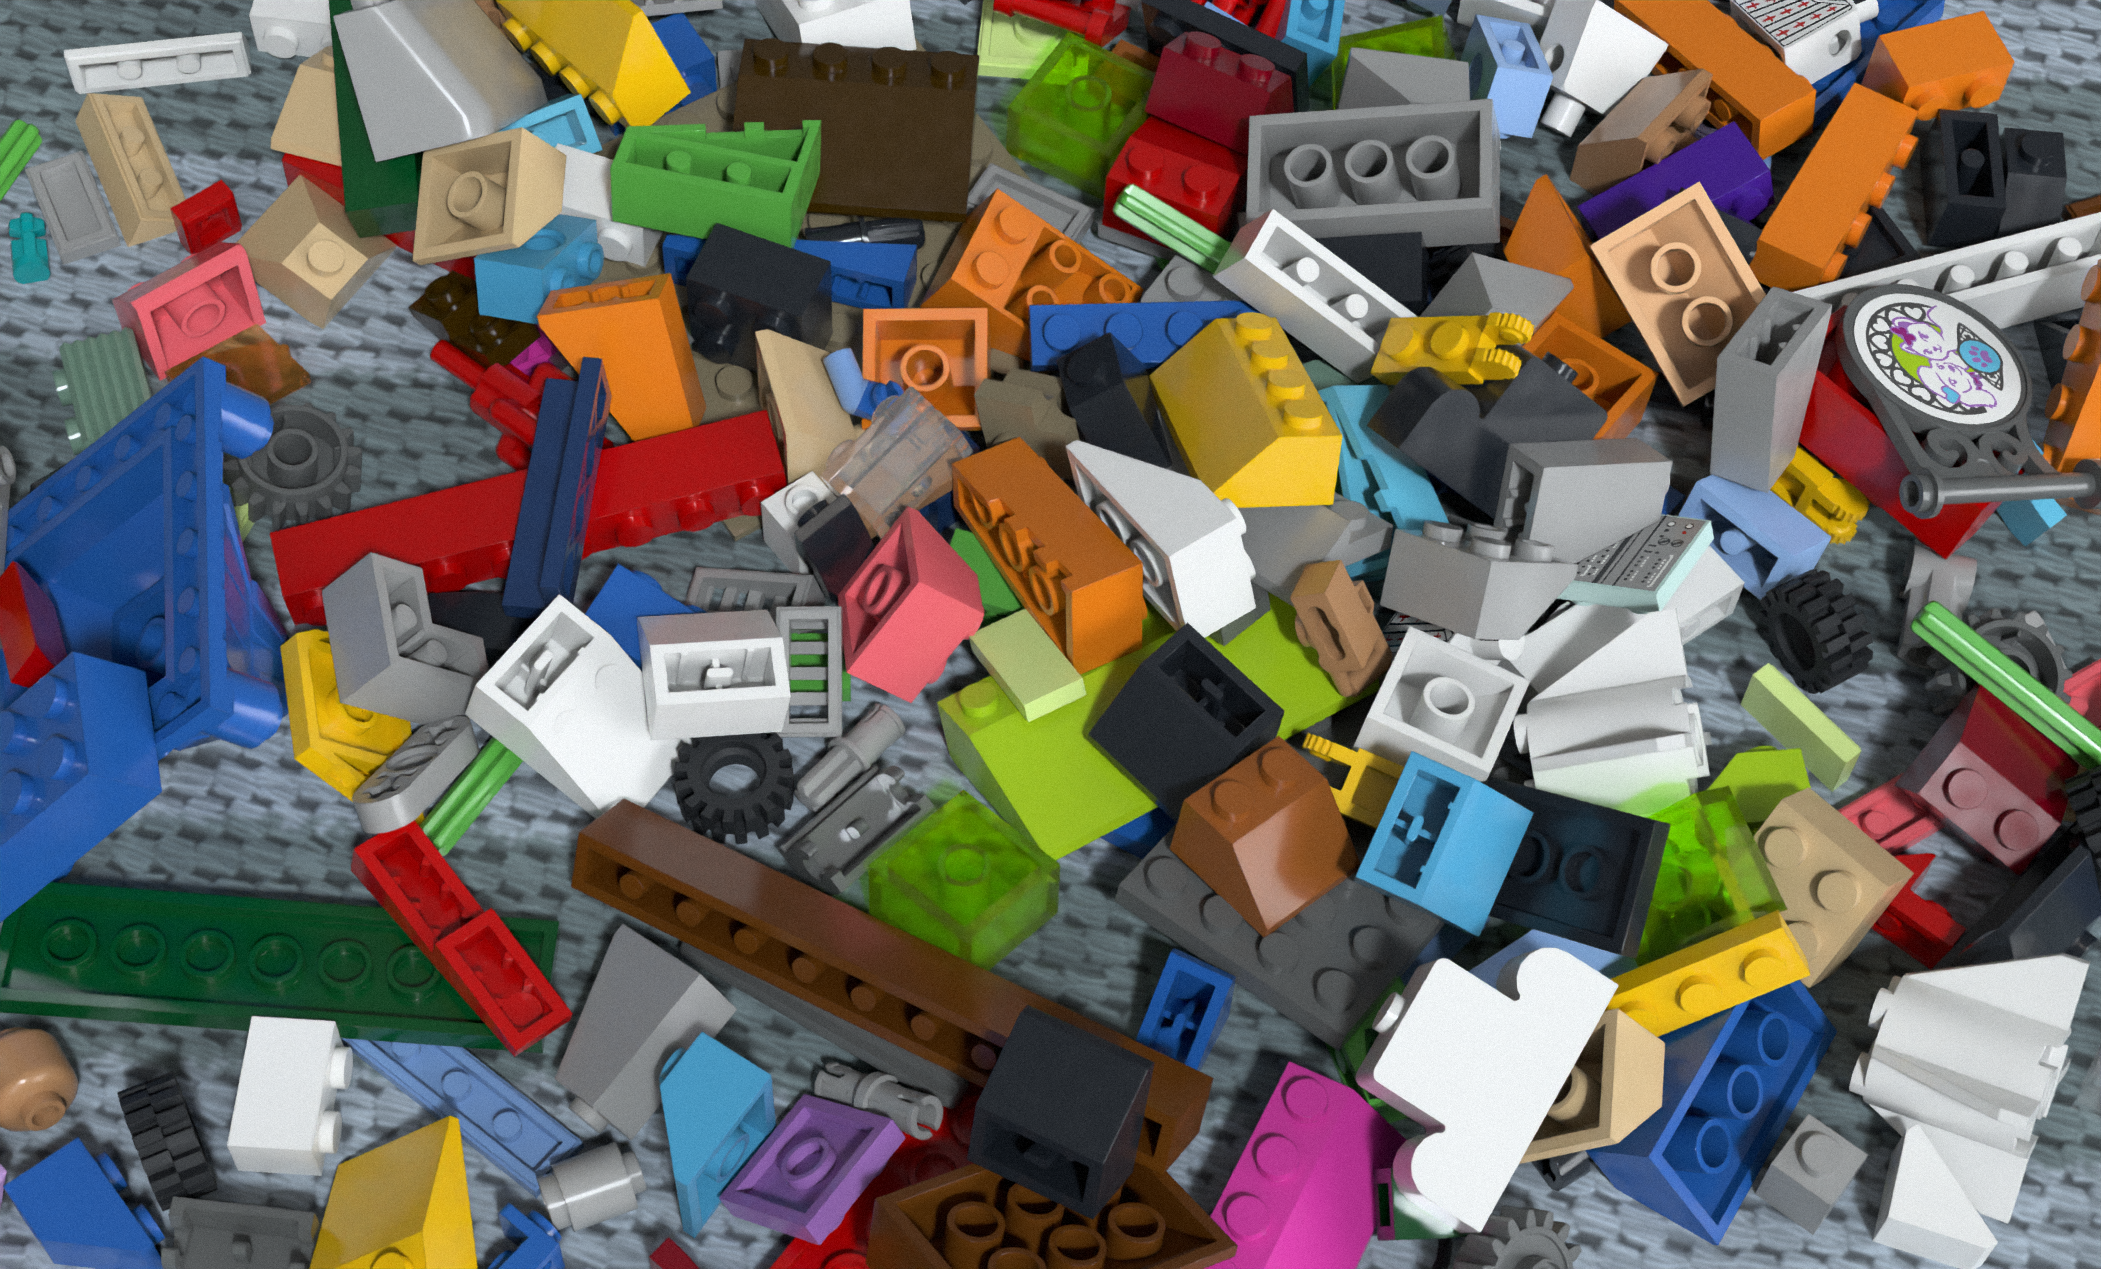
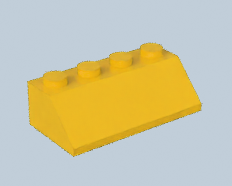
[495,0,691,128]
[1149,312,1342,508]

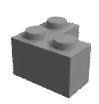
[322,552,489,725]

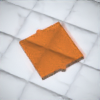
[164,324,311,405]

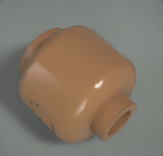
[0,1027,79,1132]

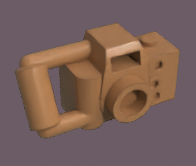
[1290,560,1393,697]

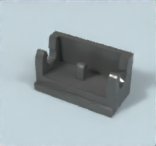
[777,765,937,896]
[161,1196,321,1269]

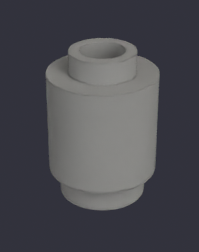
[536,1142,647,1232]

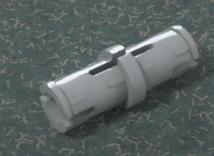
[814,1062,943,1140]

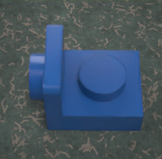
[487,1203,565,1269]

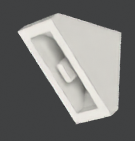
[1873,1124,1998,1269]

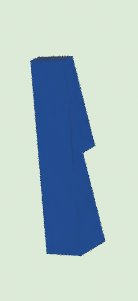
[662,234,917,309]

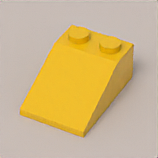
[309,1115,478,1269]

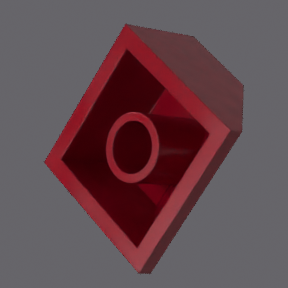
[1145,32,1294,156]
[1894,683,2080,876]

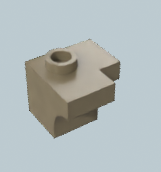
[974,368,1080,480]

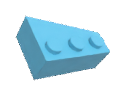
[1318,385,1449,582]

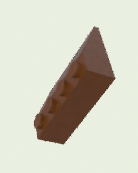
[866,1162,1238,1269]

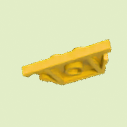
[280,629,424,825]

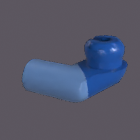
[823,348,906,423]

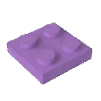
[719,1094,906,1245]

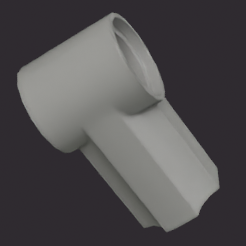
[1897,544,1977,671]

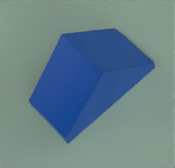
[1135,948,1236,1071]

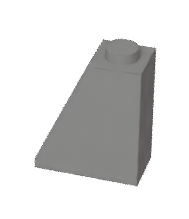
[1710,286,1832,493]
[1493,438,1673,564]
[555,924,737,1140]

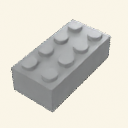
[1246,99,1500,247]

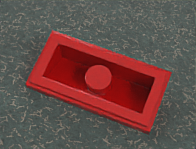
[0,561,67,688]

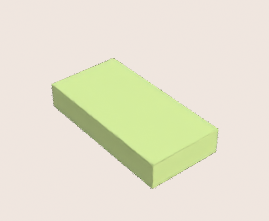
[969,609,1087,722]
[1740,663,1862,792]

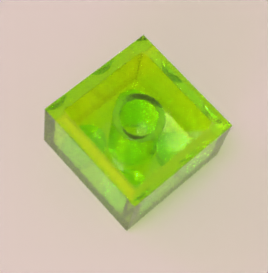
[1006,32,1156,200]
[1634,786,1788,967]
[868,789,1060,971]

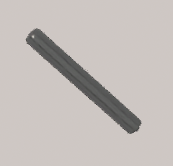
[680,942,969,1109]

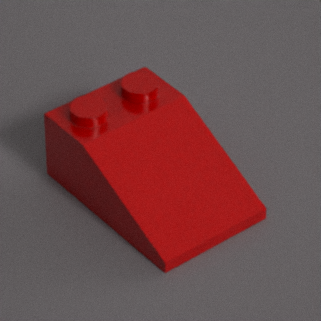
[1102,115,1248,250]

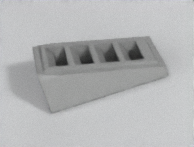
[685,567,826,634]
[776,606,843,738]

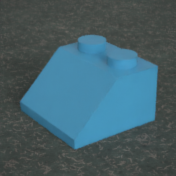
[659,1032,776,1238]

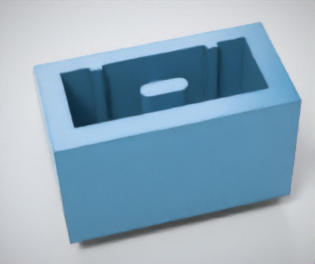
[1353,751,1534,937]

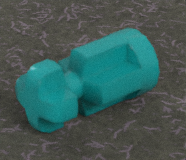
[8,212,50,284]

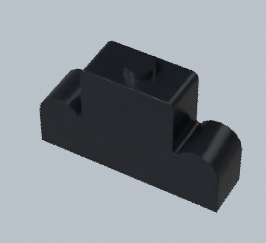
[1366,344,1608,520]

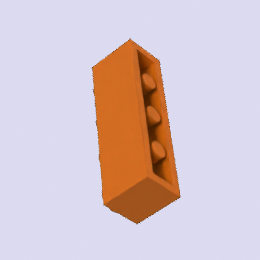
[1614,0,1816,160]
[1749,82,1919,292]

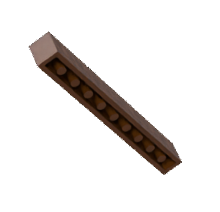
[571,799,1214,1175]

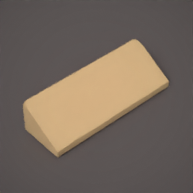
[76,93,186,247]

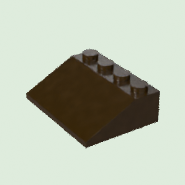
[733,38,979,223]

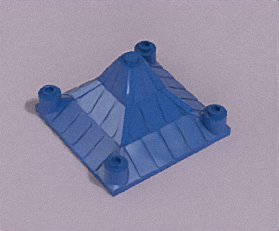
[0,356,289,883]

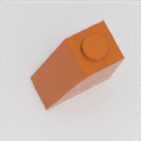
[537,273,706,442]

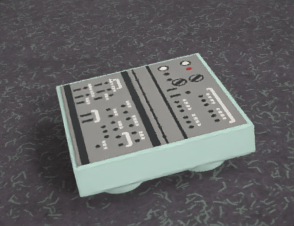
[1557,514,1714,614]

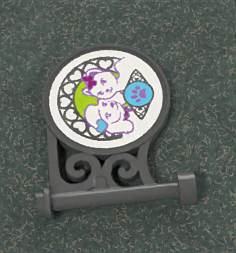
[1835,284,2101,519]

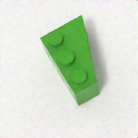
[610,120,821,249]

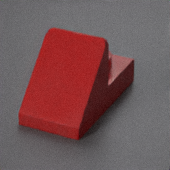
[1871,853,1966,970]

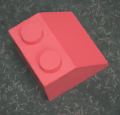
[112,242,266,381]
[838,506,984,703]

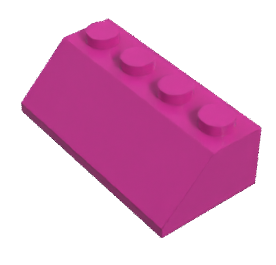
[1204,1061,1407,1269]

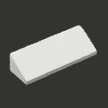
[64,32,251,94]

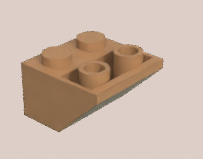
[1569,69,1713,196]

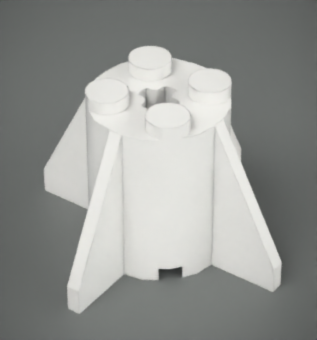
[1513,608,1722,875]
[1849,953,2090,1224]

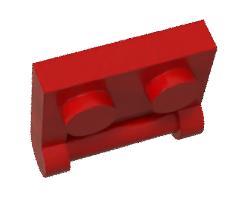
[993,0,1132,48]

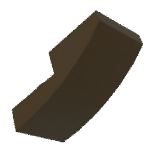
[408,270,541,369]

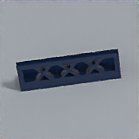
[502,357,612,619]

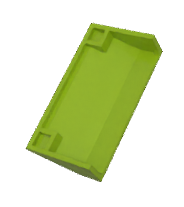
[937,590,1380,865]

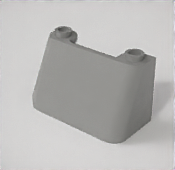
[333,0,548,162]

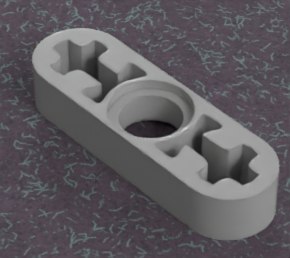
[352,716,480,834]

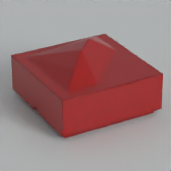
[170,179,242,255]

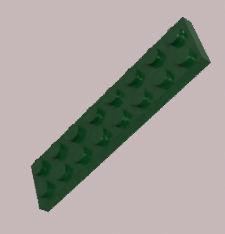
[0,882,560,1053]

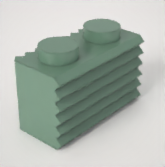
[52,327,152,455]

